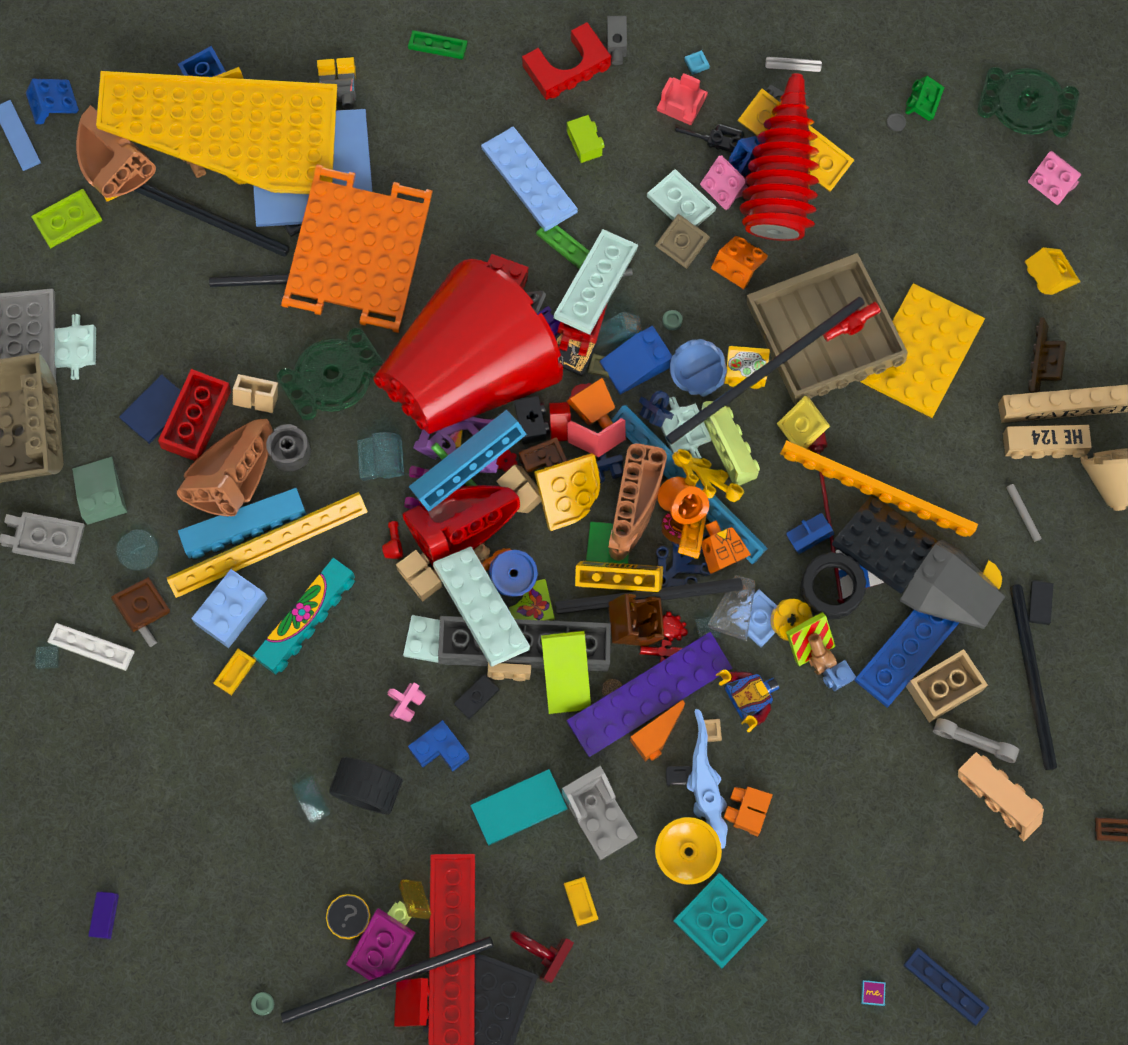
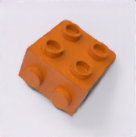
[711,236,768,289]

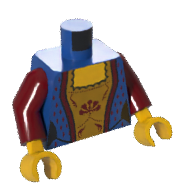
[716,670,779,732]

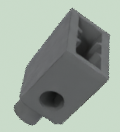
[607,16,627,65]

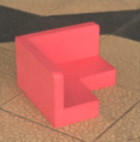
[567,418,626,457]

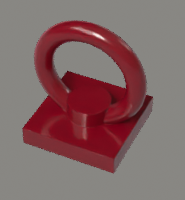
[510,931,574,983]

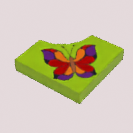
[509,579,555,621]

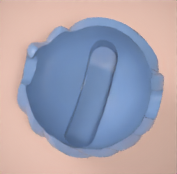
[670,339,727,397]

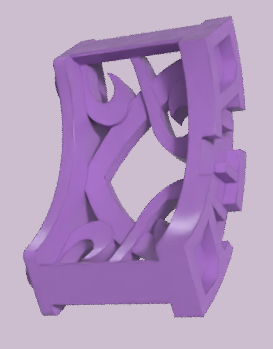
[413,417,499,473]

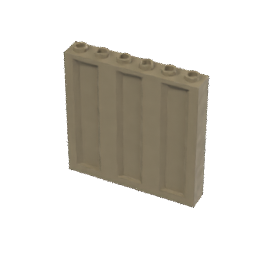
[747,253,908,404]

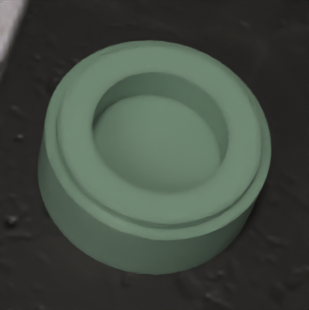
[662,310,683,330]
[251,992,275,1016]

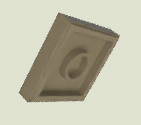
[655,214,710,269]

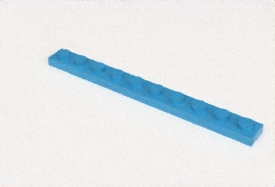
[611,405,768,564]

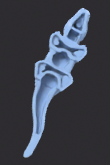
[687,709,728,849]

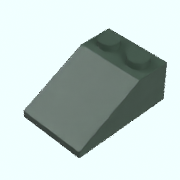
[72,457,127,525]

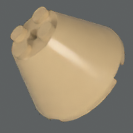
[1080,448,1128,511]

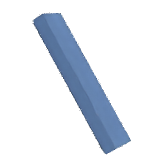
[0,100,41,171]

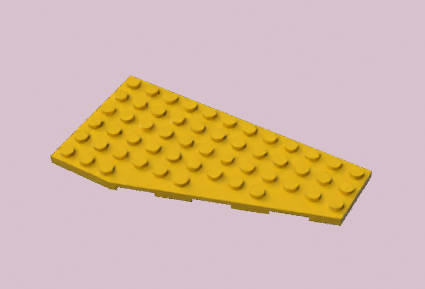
[96,71,337,194]

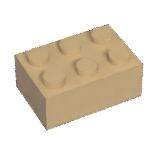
[906,649,988,723]

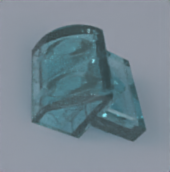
[357,432,404,481]

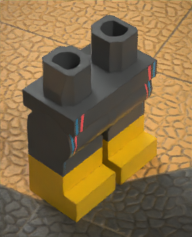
[317,57,356,109]

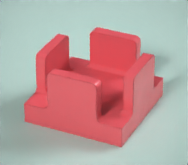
[657,73,708,125]

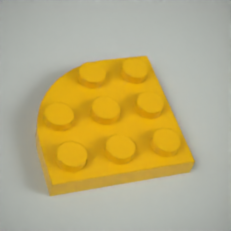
[534,453,600,531]

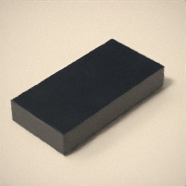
[1028,581,1054,625]

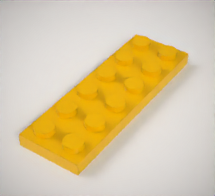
[738,89,854,192]

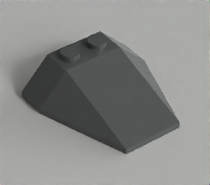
[900,539,1005,629]

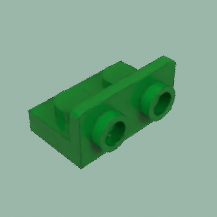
[905,76,945,121]

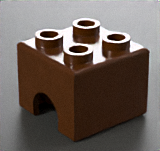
[608,594,664,646]

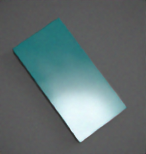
[470,769,567,846]

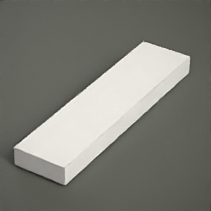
[48,623,134,671]

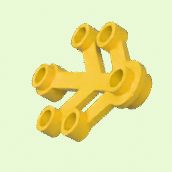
[672,449,744,502]

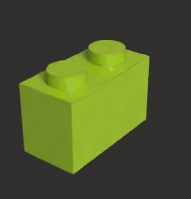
[567,115,604,163]

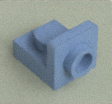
[823,660,856,692]

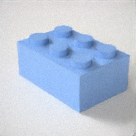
[191,569,268,648]

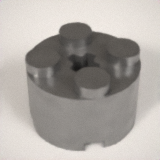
[266,424,311,471]

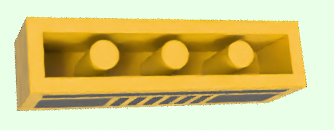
[575,561,663,592]

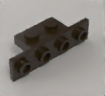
[1028,318,1066,393]

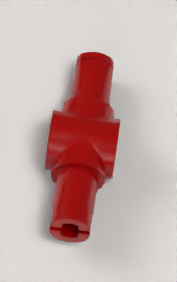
[823,302,881,342]

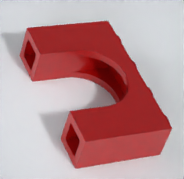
[522,22,611,100]

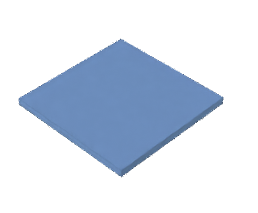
[253,109,372,227]

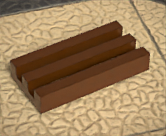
[1095,818,1128,842]

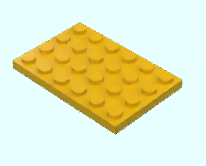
[860,283,985,418]

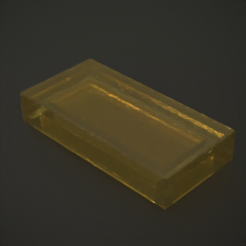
[399,879,431,919]

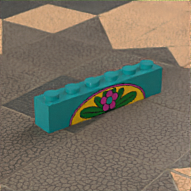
[253,558,355,675]

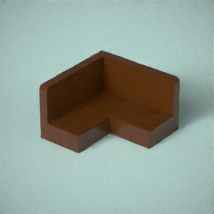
[519,437,567,473]

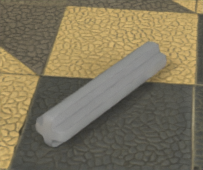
[765,57,822,72]

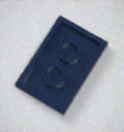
[119,375,181,444]

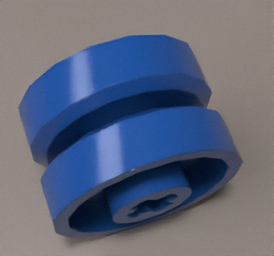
[488,550,538,597]

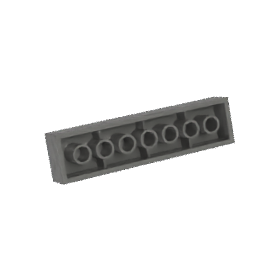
[438,616,611,671]

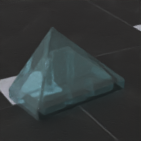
[293,776,330,824]

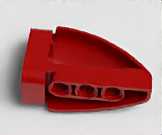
[402,485,520,566]

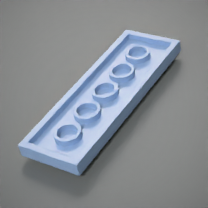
[481,126,578,232]

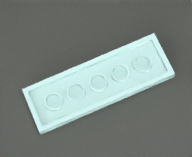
[554,229,638,334]
[433,547,530,667]

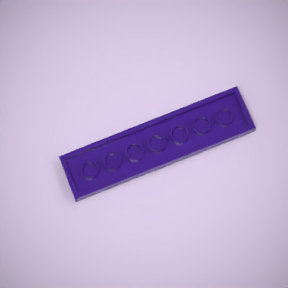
[566,632,732,757]

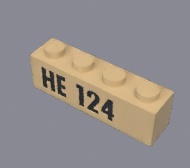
[1003,425,1092,459]

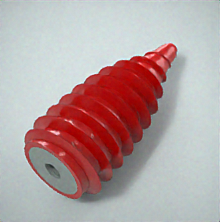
[739,73,820,241]

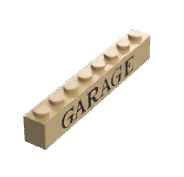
[998,385,1128,423]

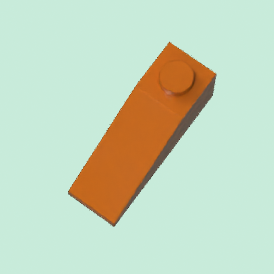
[630,700,685,761]

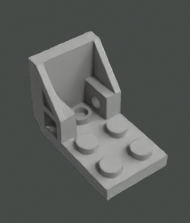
[562,766,638,860]

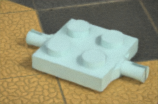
[55,314,96,380]
[661,397,711,459]

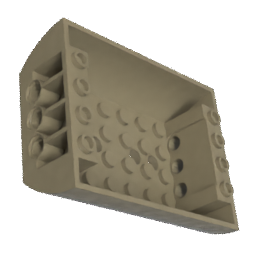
[0,353,64,483]

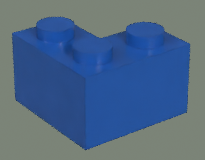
[408,720,470,772]

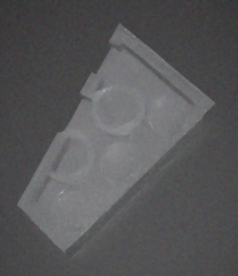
[708,575,756,641]

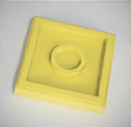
[777,396,830,449]

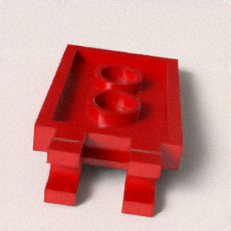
[557,281,608,357]

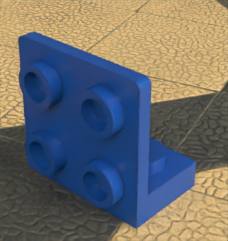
[26,79,79,124]

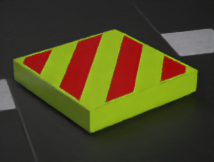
[786,612,835,666]

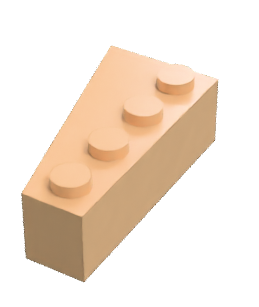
[958,752,1044,841]

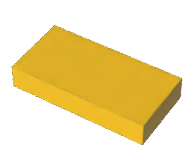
[213,649,256,696]
[564,877,598,927]

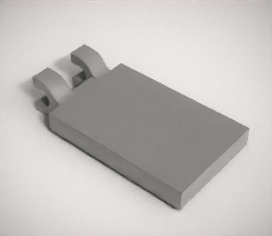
[0,512,85,564]

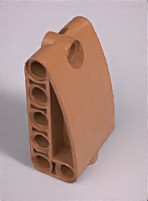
[608,444,667,560]

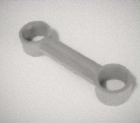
[933,718,1019,763]

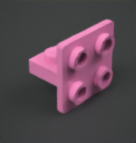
[1028,151,1081,205]
[700,156,748,210]

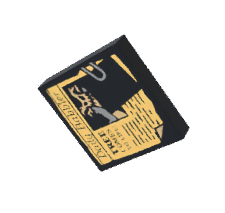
[556,333,599,377]

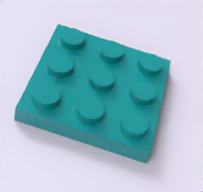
[673,873,767,969]

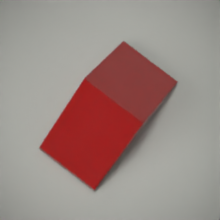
[549,402,571,441]

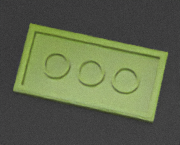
[541,631,591,714]

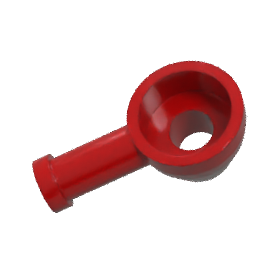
[382,521,403,559]

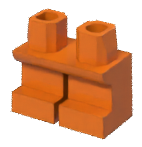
[724,787,773,837]

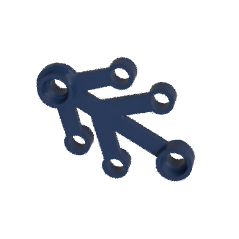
[656,533,710,588]

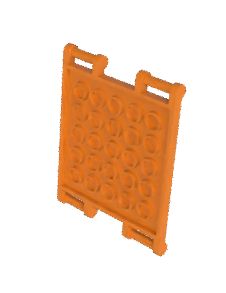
[281,164,433,333]

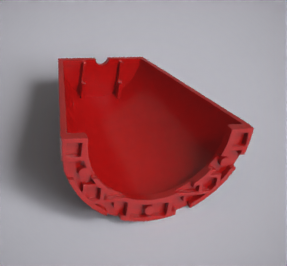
[373,259,563,434]

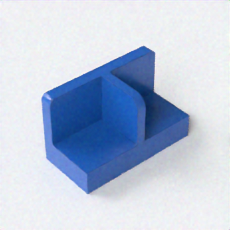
[787,513,834,555]

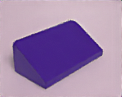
[88,892,119,939]

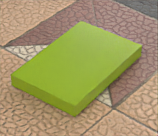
[31,189,102,249]

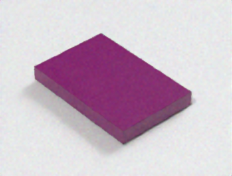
[346,908,416,989]

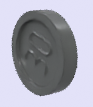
[887,113,906,131]

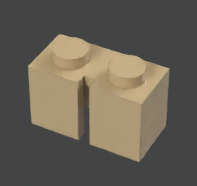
[233,374,278,413]
[497,465,541,513]
[396,550,442,602]

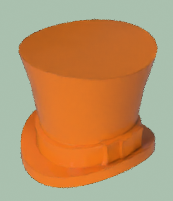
[658,477,709,524]

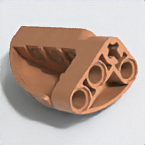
[76,105,156,198]
[177,419,273,517]

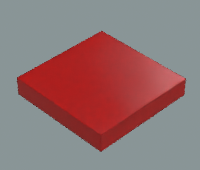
[394,978,430,1027]

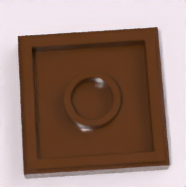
[111,577,170,632]

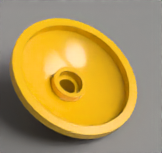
[655,817,722,884]

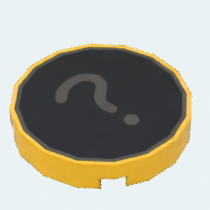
[326,894,371,940]

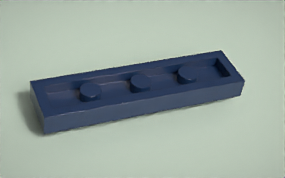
[903,948,989,1026]

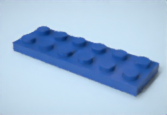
[854,610,959,708]

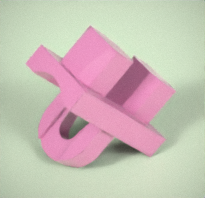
[387,683,426,722]

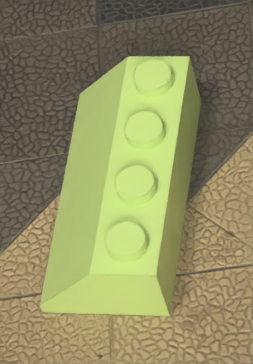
[702,401,760,485]

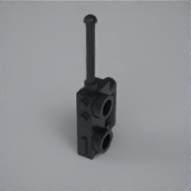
[675,124,744,153]

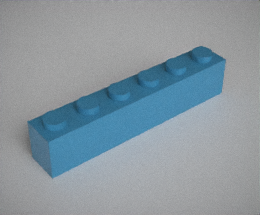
[409,410,527,512]
[178,488,306,559]

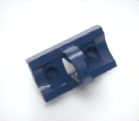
[639,391,674,427]
[596,453,623,483]

